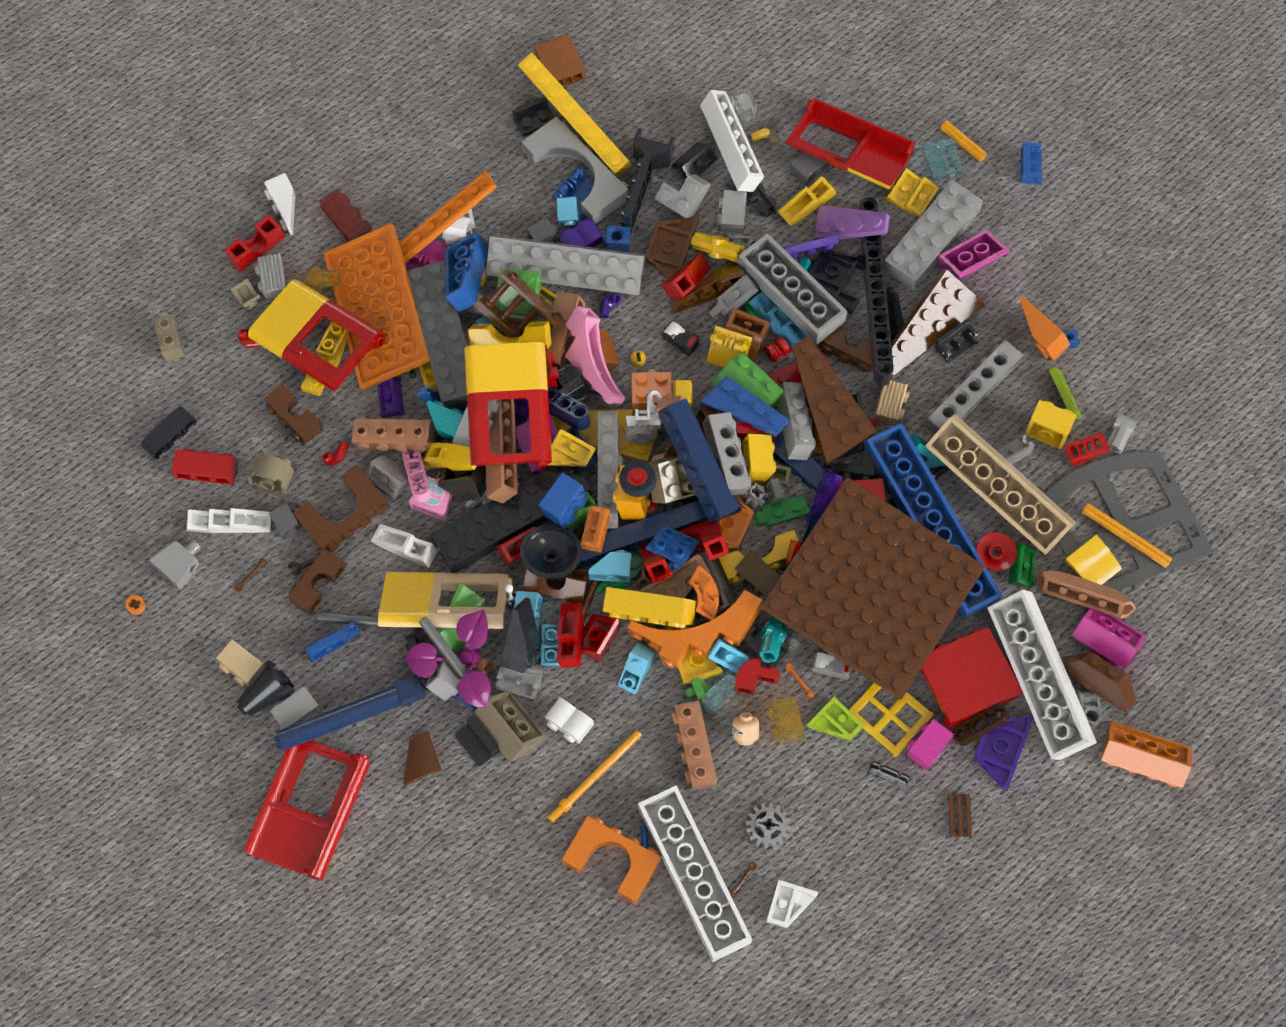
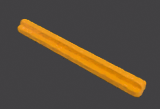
[1082,503,1172,567]

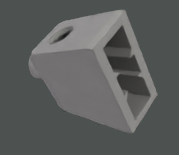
[150,540,201,590]

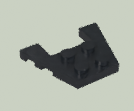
[809,250,875,315]

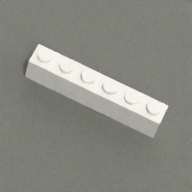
[700,90,764,192]

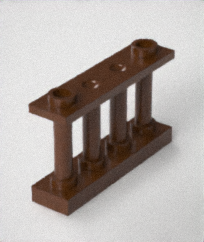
[474,268,566,338]

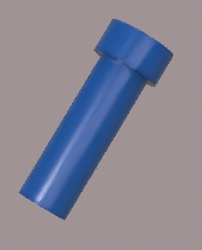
[640,825,649,849]

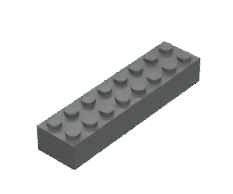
[407,261,468,410]

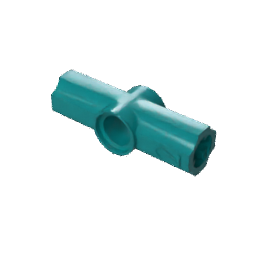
[759,614,787,663]

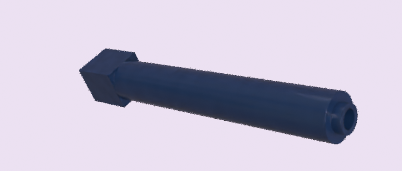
[273,674,425,751]

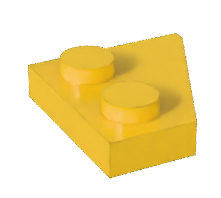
[548,429,596,467]

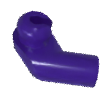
[599,293,621,318]

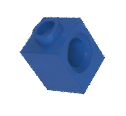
[603,226,631,252]

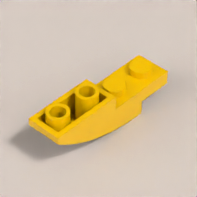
[301,321,349,397]
[422,443,477,471]

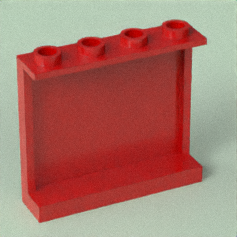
[920,627,1023,729]

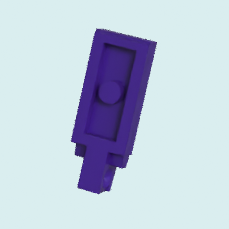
[806,469,842,525]

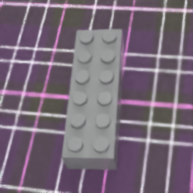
[884,180,983,291]
[738,233,847,345]

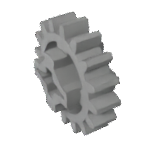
[745,803,792,850]

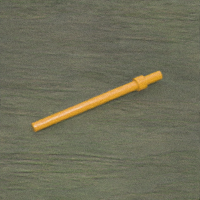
[547,730,642,823]

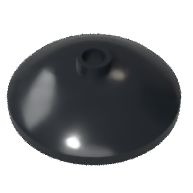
[520,525,582,579]

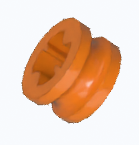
[125,595,146,615]

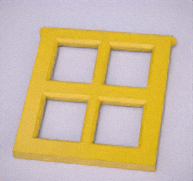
[849,683,934,758]

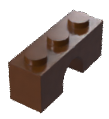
[819,326,881,373]
[264,383,323,445]
[288,549,346,615]
[523,569,589,603]

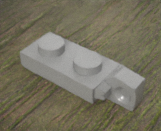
[709,274,759,319]

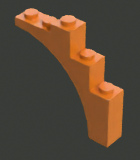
[628,590,763,669]

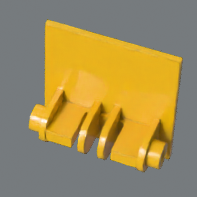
[706,326,753,367]

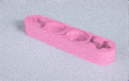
[402,449,431,503]

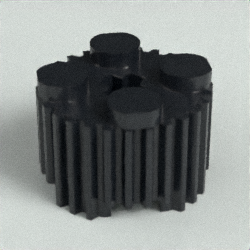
[553,364,591,402]

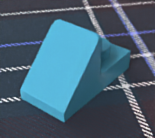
[707,639,750,673]

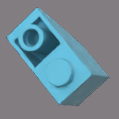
[617,643,656,695]

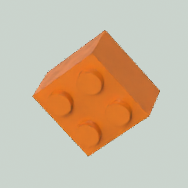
[632,372,672,416]

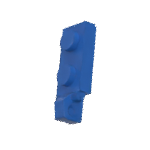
[305,621,361,662]

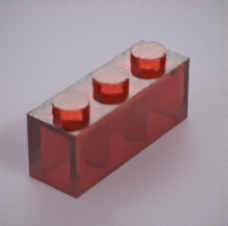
[319,188,372,242]

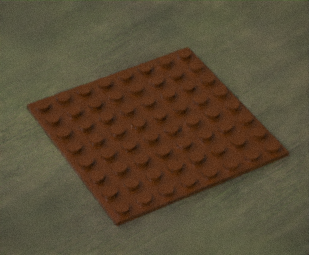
[761,477,986,700]

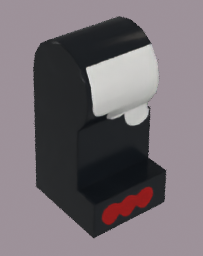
[661,321,700,357]

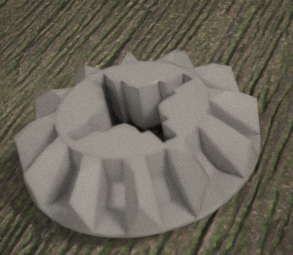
[625,424,657,445]

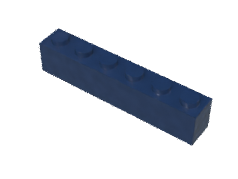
[658,399,738,522]

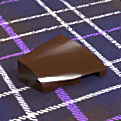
[404,731,442,786]

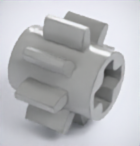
[741,482,768,508]

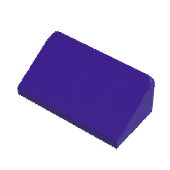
[378,377,405,418]

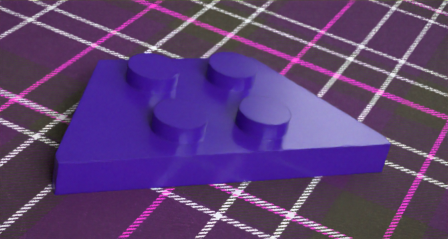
[973,716,1034,791]

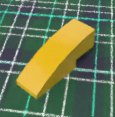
[778,176,837,226]

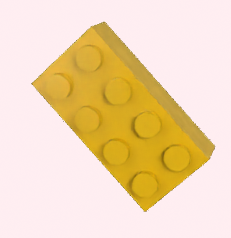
[603,587,697,629]

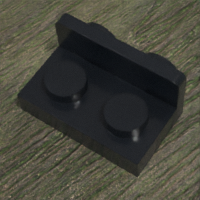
[512,97,555,137]

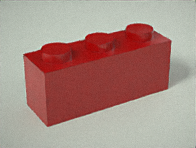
[171,448,238,485]

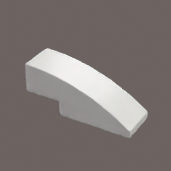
[371,524,438,568]

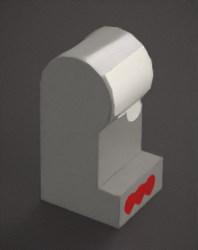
[812,653,851,680]

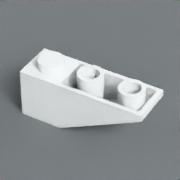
[264,173,296,235]

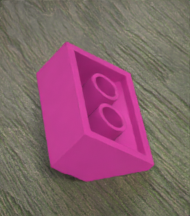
[938,229,1009,279]
[1072,609,1146,669]

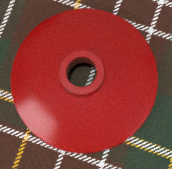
[976,532,1017,571]

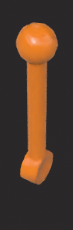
[785,663,815,698]

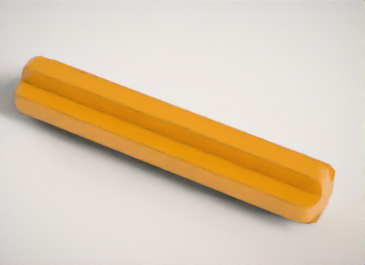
[940,120,987,162]

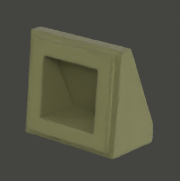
[768,464,791,487]

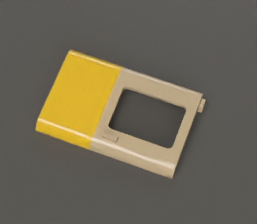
[378,571,513,629]

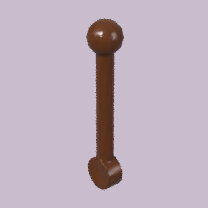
[234,559,267,592]
[729,862,757,899]

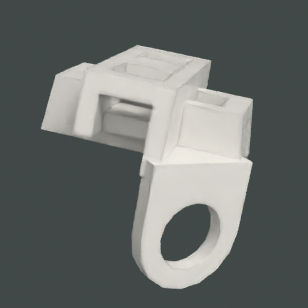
[626,391,662,429]

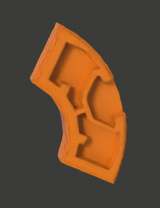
[688,565,719,621]

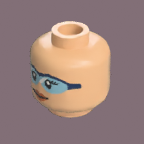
[732,713,759,745]

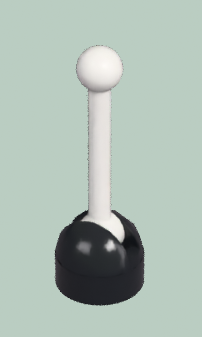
[505,584,516,610]

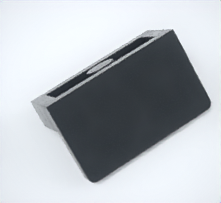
[671,142,717,179]
[455,716,499,766]

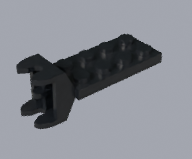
[621,128,675,233]

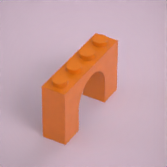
[562,816,661,905]

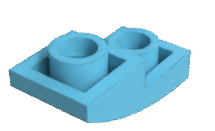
[541,624,559,666]

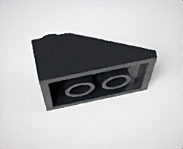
[500,597,541,673]

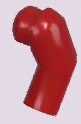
[238,329,262,348]
[323,442,349,466]

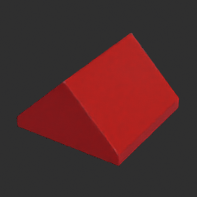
[582,614,620,663]

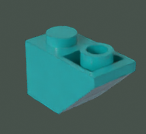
[427,400,464,441]

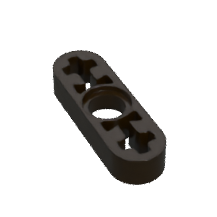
[952,704,1009,746]

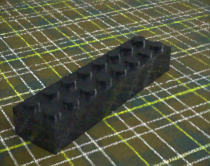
[431,465,592,573]

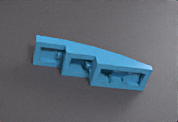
[748,291,819,348]

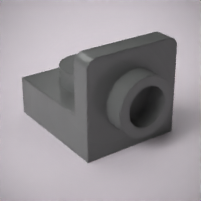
[764,478,788,505]

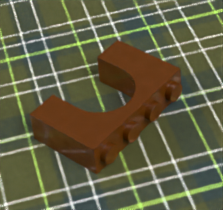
[293,464,389,553]

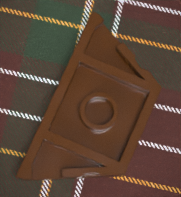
[645,217,699,279]

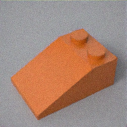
[1019,295,1070,361]

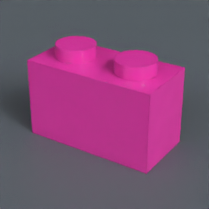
[907,719,954,771]

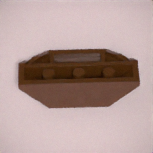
[1062,652,1136,713]

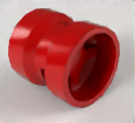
[763,336,791,363]

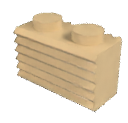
[874,380,910,426]

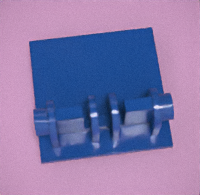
[551,168,594,217]
[646,525,700,571]

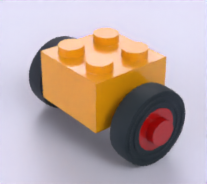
[613,461,666,522]

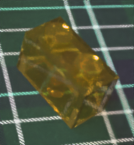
[767,696,805,745]

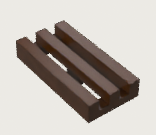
[948,794,972,837]

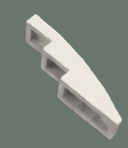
[186,508,271,533]

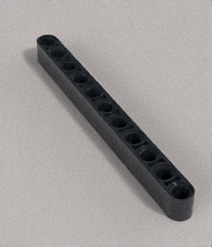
[859,197,894,386]

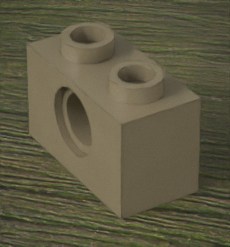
[153,314,185,362]

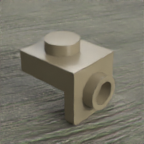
[230,279,261,310]

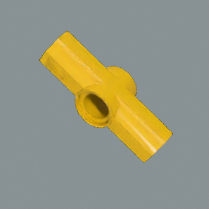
[691,232,746,262]

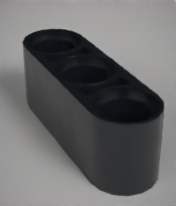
[141,407,197,459]

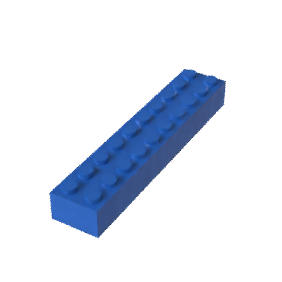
[864,423,1002,620]

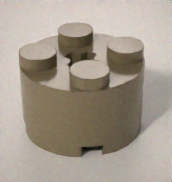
[248,452,294,497]

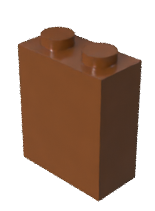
[534,34,586,87]

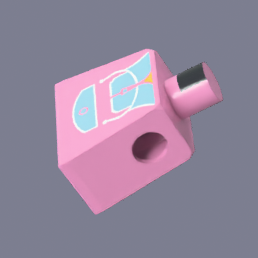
[409,471,453,522]

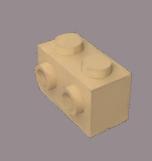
[216,640,264,686]

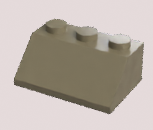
[472,692,547,762]

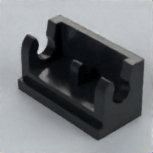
[934,319,979,363]
[743,623,788,667]

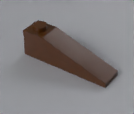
[670,262,745,315]

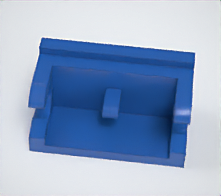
[1021,141,1042,184]

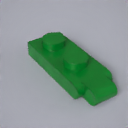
[754,495,809,528]

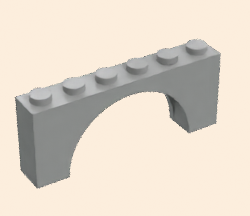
[521,117,629,225]

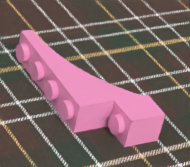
[565,306,625,404]

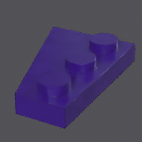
[783,235,839,259]

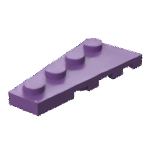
[814,205,890,240]

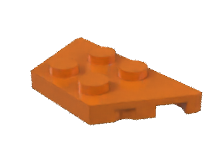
[694,495,754,552]

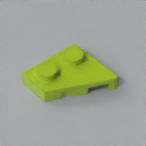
[807,697,864,741]

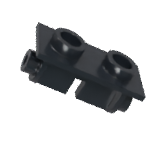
[746,183,777,218]

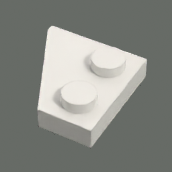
[766,880,818,928]

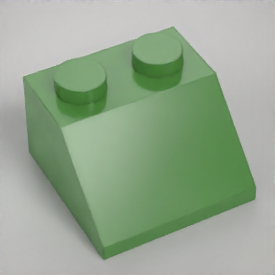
[497,268,542,316]

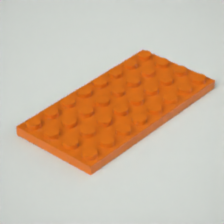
[323,223,430,390]

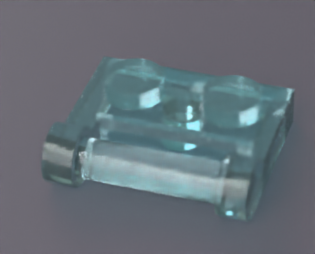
[922,139,965,181]
[702,675,736,713]

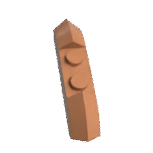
[1036,571,1136,619]

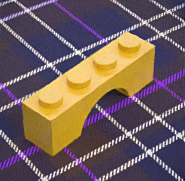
[468,321,552,349]
[719,530,799,585]

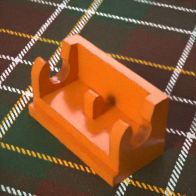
[580,506,611,553]

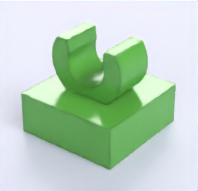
[685,677,712,702]

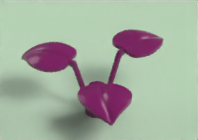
[406,610,491,707]

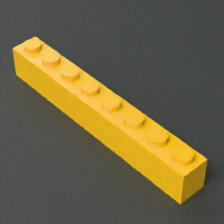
[518,52,632,178]

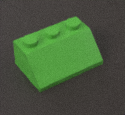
[710,353,785,409]
[437,584,485,655]

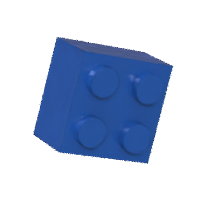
[539,472,587,528]

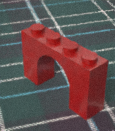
[640,519,729,583]

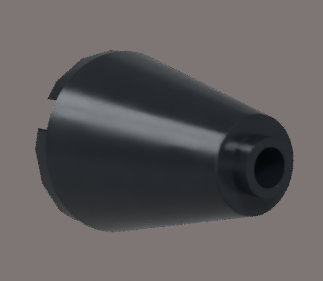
[237,660,295,716]

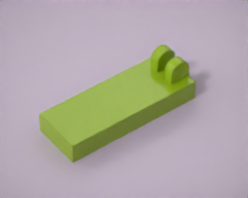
[1049,367,1083,420]

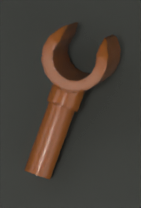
[637,562,650,590]

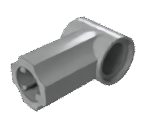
[1107,413,1138,454]

